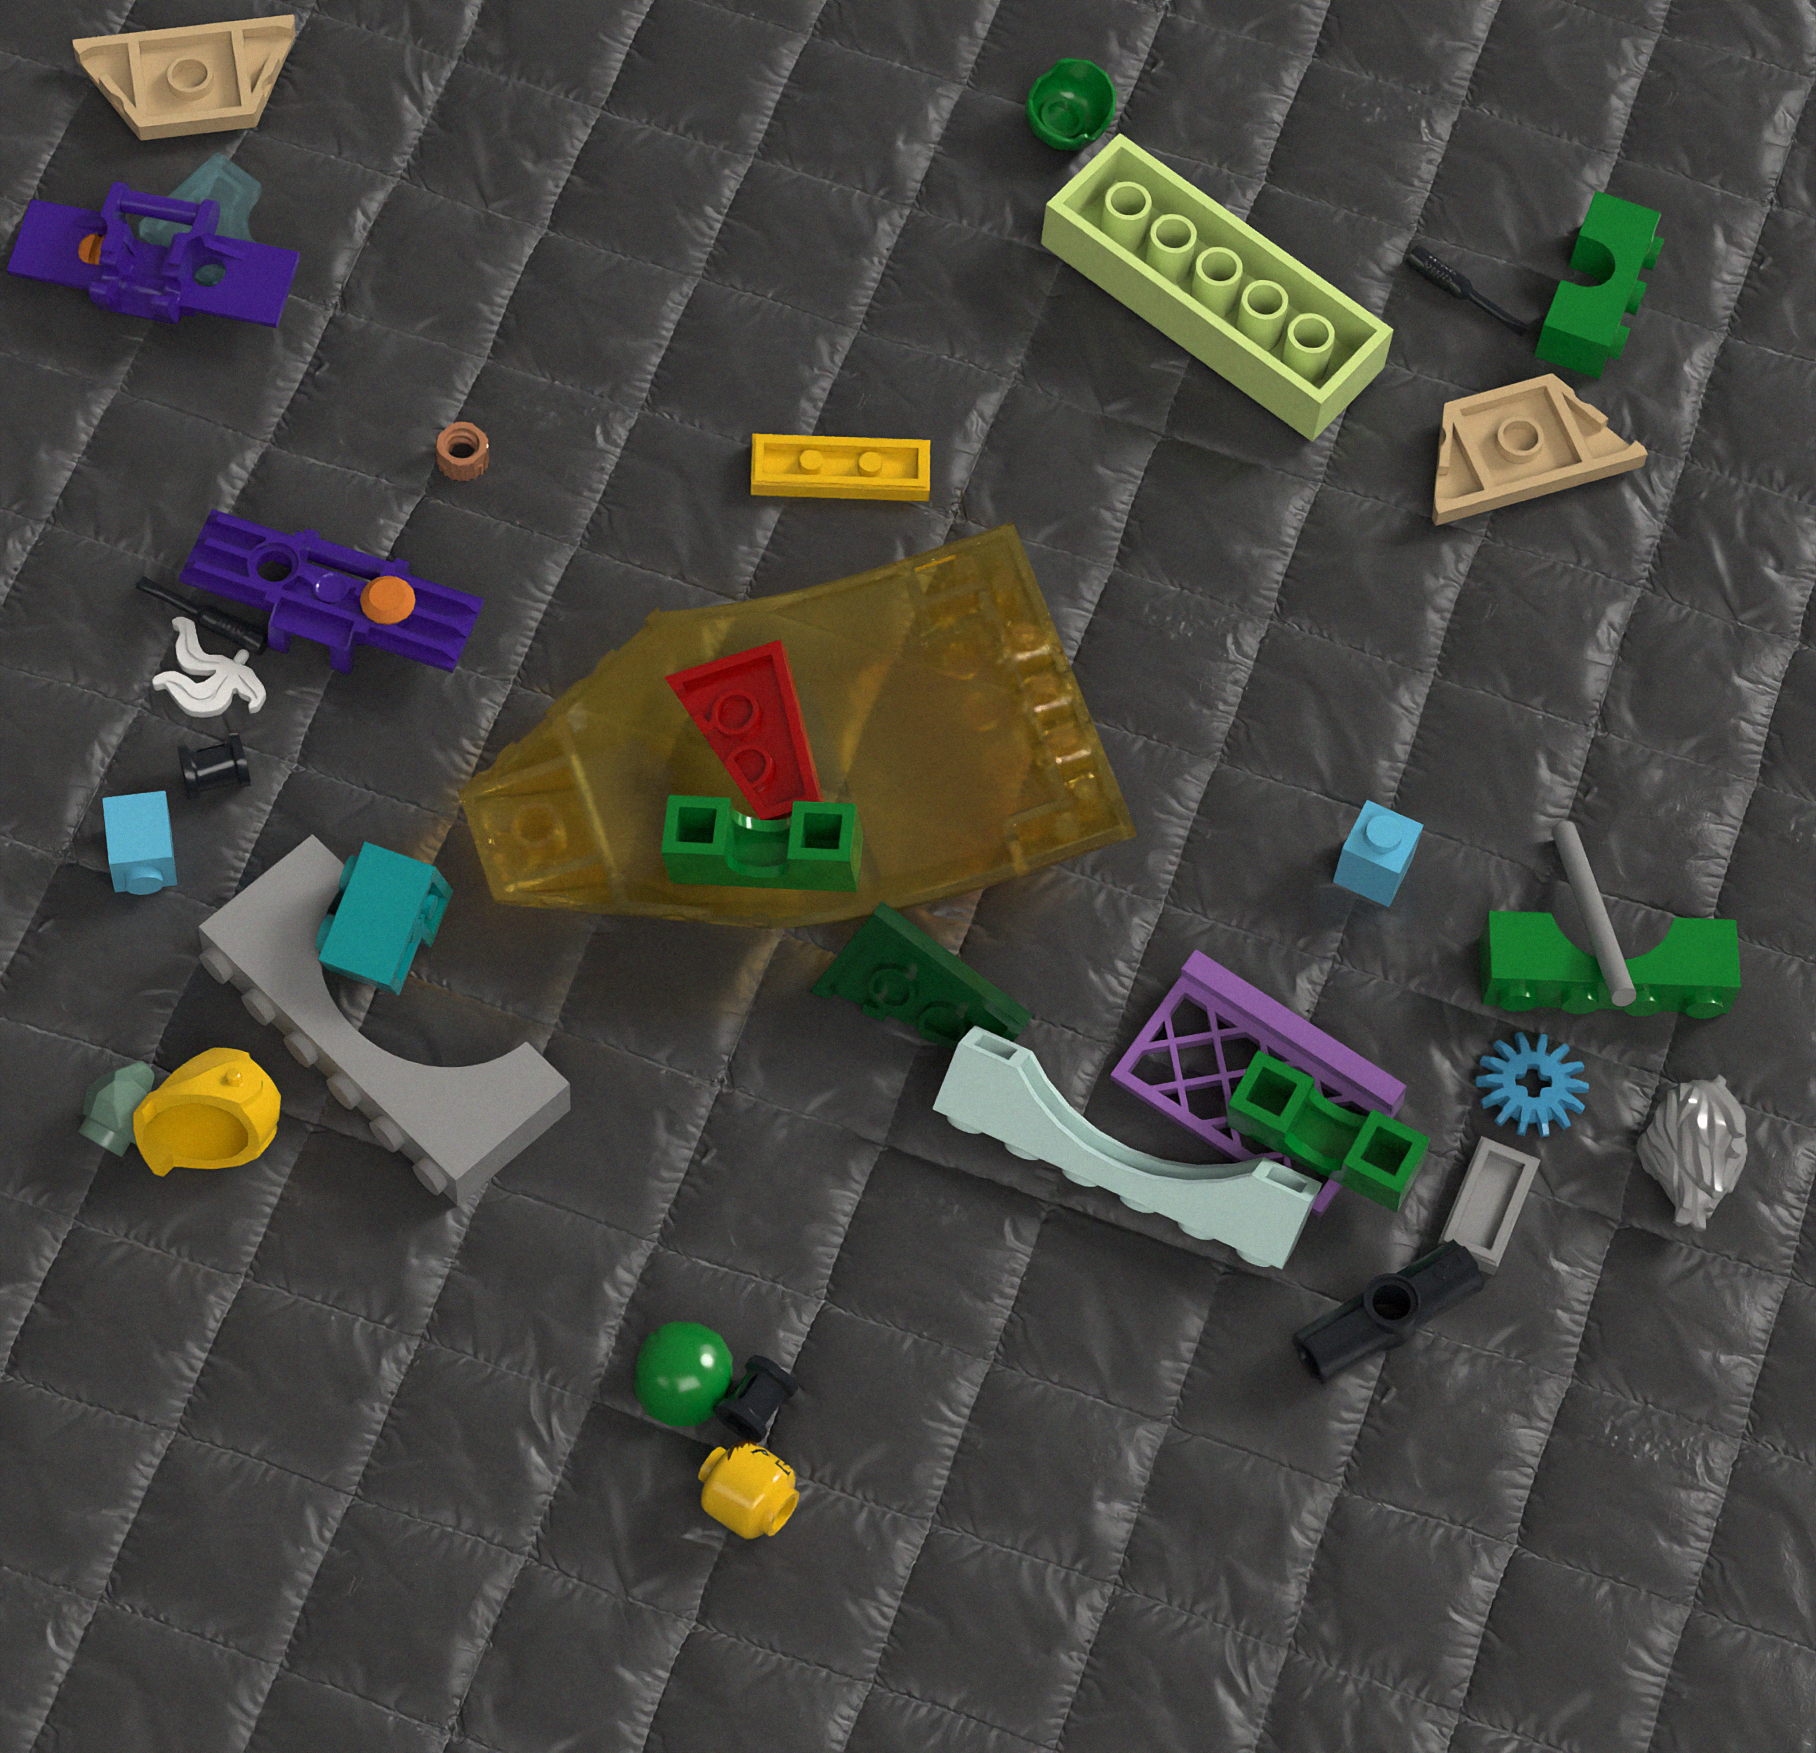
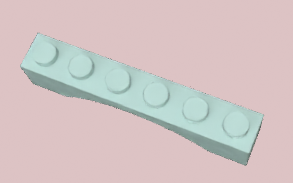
[933,1025,1322,1269]

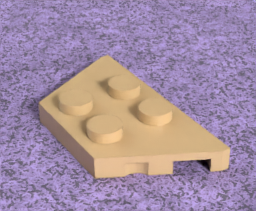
[73,14,296,141]
[1432,373,1648,526]

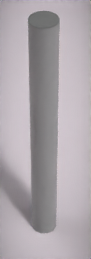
[1552,821,1637,1006]

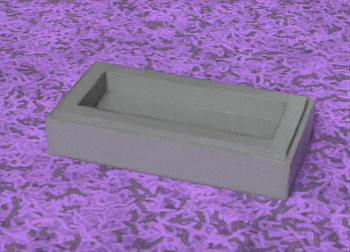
[1436,1136,1540,1275]

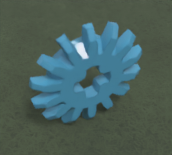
[1475,1032,1589,1138]

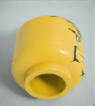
[698,1440,800,1540]

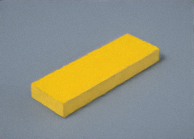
[751,434,930,502]

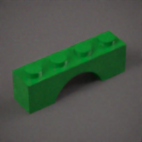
[1479,911,1741,1019]

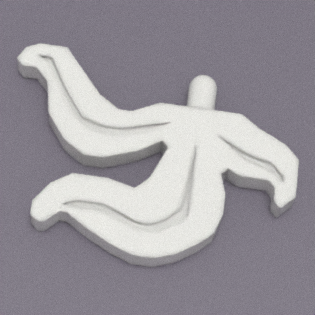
[152,617,267,718]

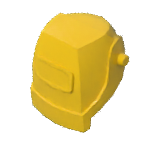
[133,1048,281,1177]

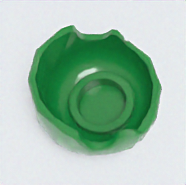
[1025,58,1117,150]
[633,1321,733,1426]

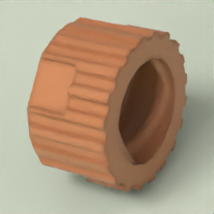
[435,422,489,481]

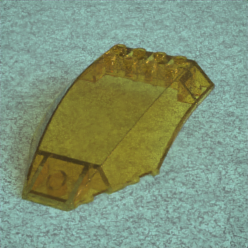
[458,522,1137,929]

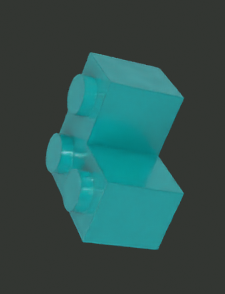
[315,841,454,996]

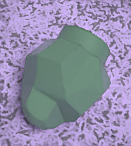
[78,1061,155,1157]

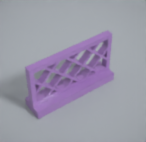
[1110,949,1406,1218]

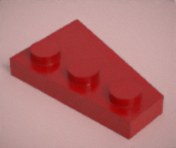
[664,640,824,820]

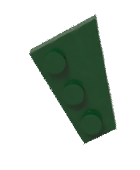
[809,900,1033,1051]

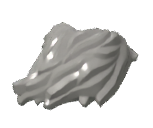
[1637,1074,1748,1232]

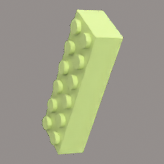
[1041,133,1394,442]

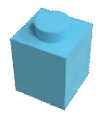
[102,791,177,895]
[1333,800,1424,907]

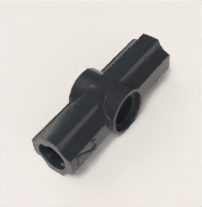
[1292,1239,1485,1385]

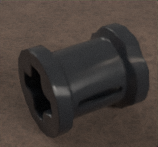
[177,732,251,800]
[713,1355,798,1443]

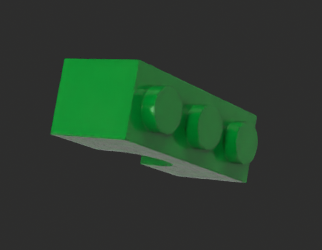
[1534,191,1665,379]
[661,795,864,893]
[1227,1050,1430,1213]

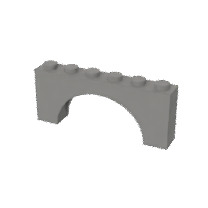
[198,834,571,1206]

